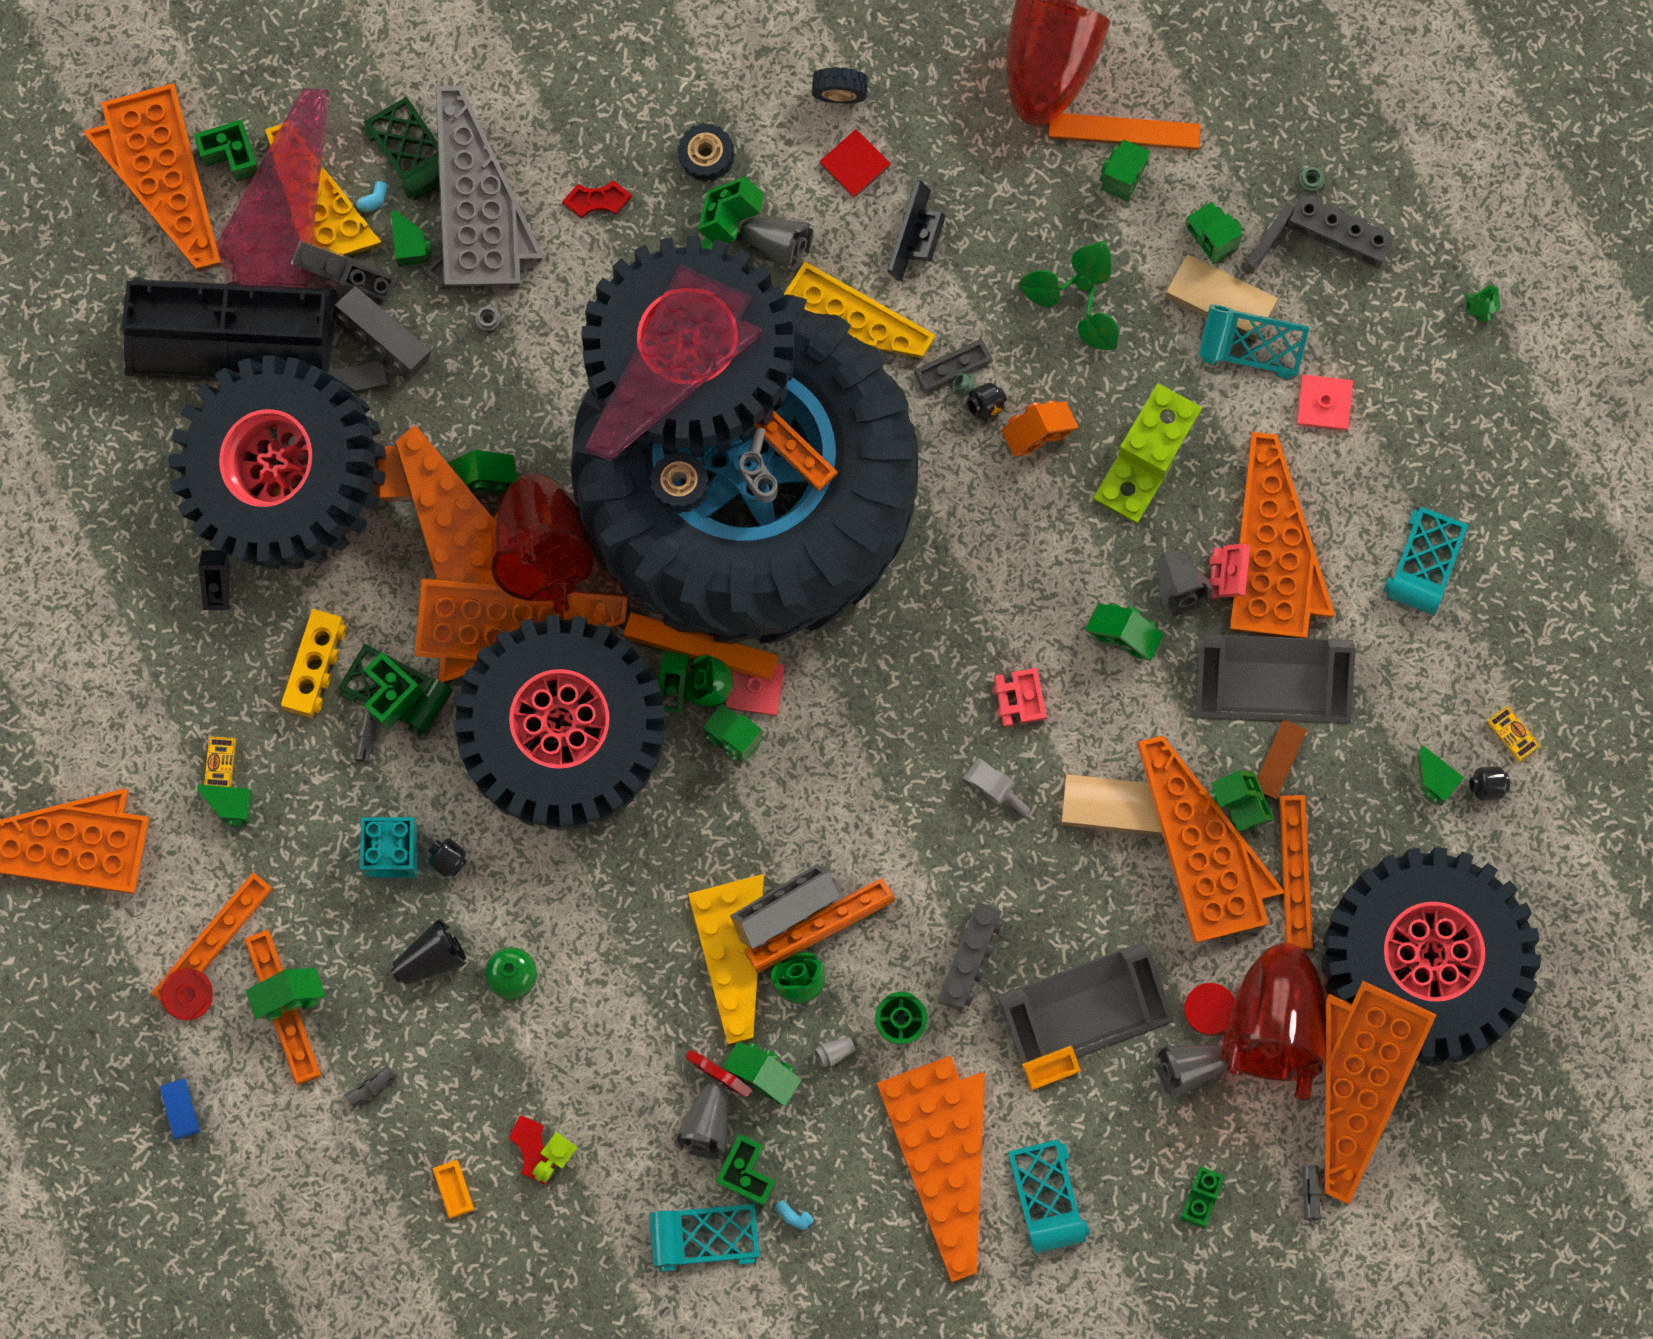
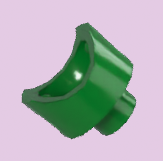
[1465,285,1501,322]

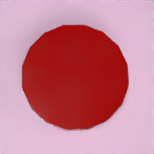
[160,968,213,1021]
[1184,983,1237,1036]

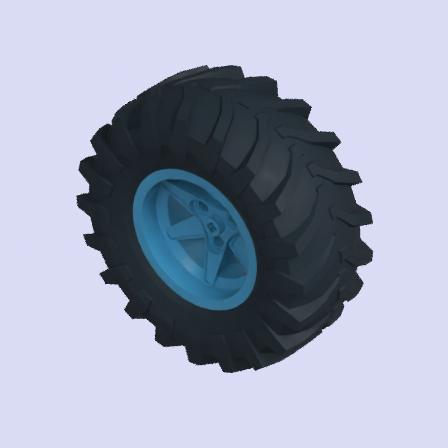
[571,294,918,644]

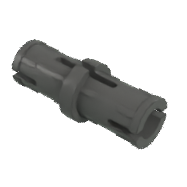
[353,709,377,763]
[344,1064,397,1109]
[1301,1165,1322,1220]

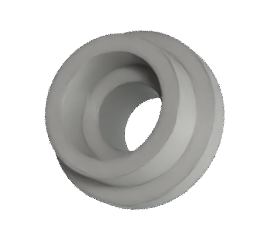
[475,306,501,332]

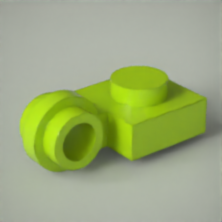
[532,1132,578,1183]

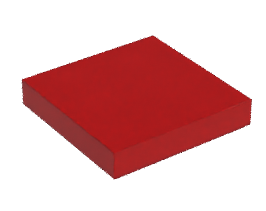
[820,129,891,198]

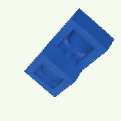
[160,1078,200,1140]

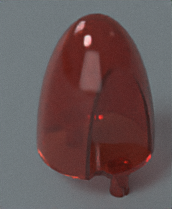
[1006,0,1111,126]
[491,472,593,614]
[1221,942,1326,1101]

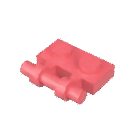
[1208,543,1250,600]
[993,668,1047,727]

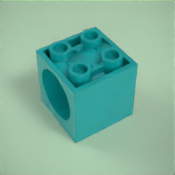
[360,817,418,878]

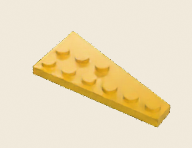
[265,122,382,256]
[784,261,936,359]
[688,874,764,1045]

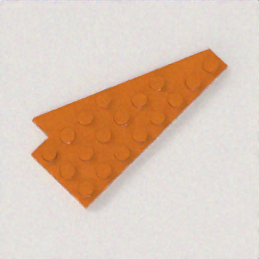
[84,83,222,272]
[395,425,548,588]
[1229,432,1334,638]
[414,578,628,682]
[1136,735,1284,944]
[0,789,150,894]
[1325,981,1436,1204]
[877,1055,985,1283]

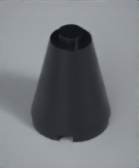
[391,919,467,984]

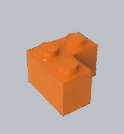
[1001,400,1079,457]
[375,446,412,502]

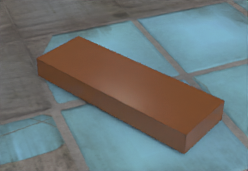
[1257,719,1307,801]

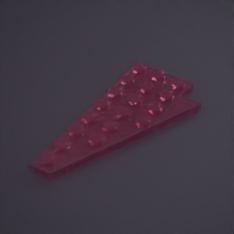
[217,88,329,287]
[585,264,762,461]

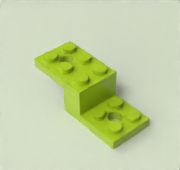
[1093,383,1203,524]

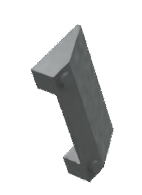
[1195,634,1356,723]
[996,941,1173,1067]

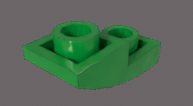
[1180,1166,1225,1229]

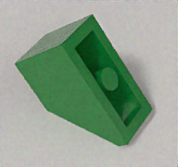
[391,210,432,266]
[659,652,689,713]
[1417,746,1464,806]
[197,784,253,827]

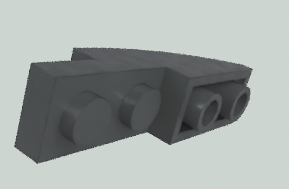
[291,240,396,301]

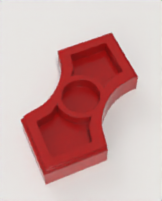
[562,180,633,219]
[685,1050,753,1097]
[509,1115,555,1185]

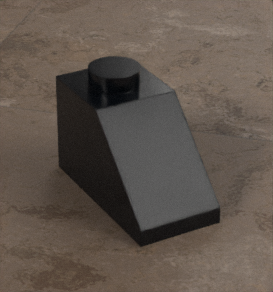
[199,550,230,610]

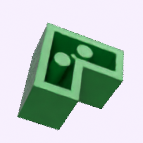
[194,119,260,182]
[1099,139,1151,202]
[698,176,764,243]
[1185,201,1243,264]
[447,450,517,494]
[1085,603,1164,661]
[364,651,423,730]
[702,703,763,763]
[1211,770,1274,833]
[245,968,326,1022]
[722,1041,802,1106]
[716,1134,776,1208]

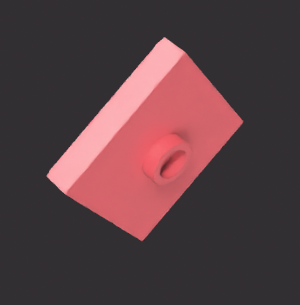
[1297,374,1353,431]
[726,664,785,716]

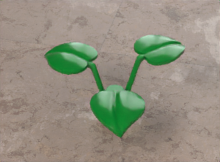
[1019,240,1119,350]

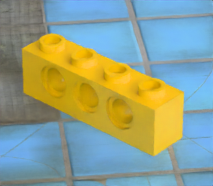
[281,609,347,719]

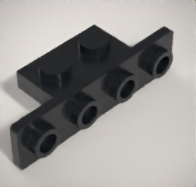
[888,180,946,281]

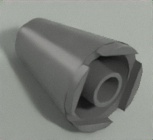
[740,217,814,272]
[1155,1044,1232,1099]
[674,1082,729,1160]

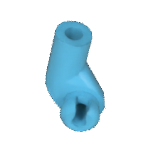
[356,181,387,213]
[774,1200,814,1230]

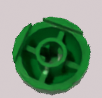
[685,654,733,708]
[485,947,538,1000]
[771,952,825,1004]
[875,991,928,1045]

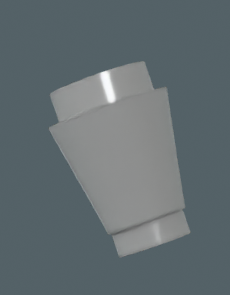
[814,1037,855,1068]

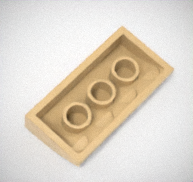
[1165,254,1278,342]
[1061,774,1163,837]

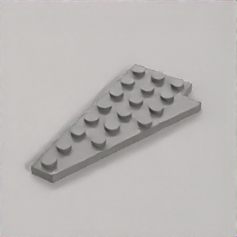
[435,86,543,287]

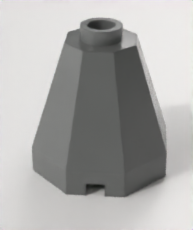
[1158,550,1212,616]

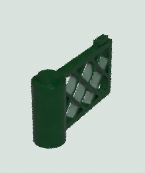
[362,96,439,201]
[339,644,453,737]

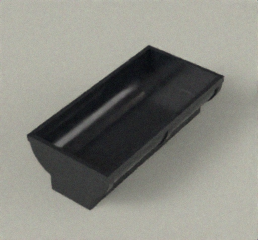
[121,277,337,380]

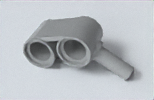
[739,428,777,503]
[962,758,1030,816]

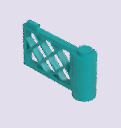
[1198,305,1309,379]
[1383,506,1469,616]
[1008,1139,1090,1254]
[649,1204,760,1272]

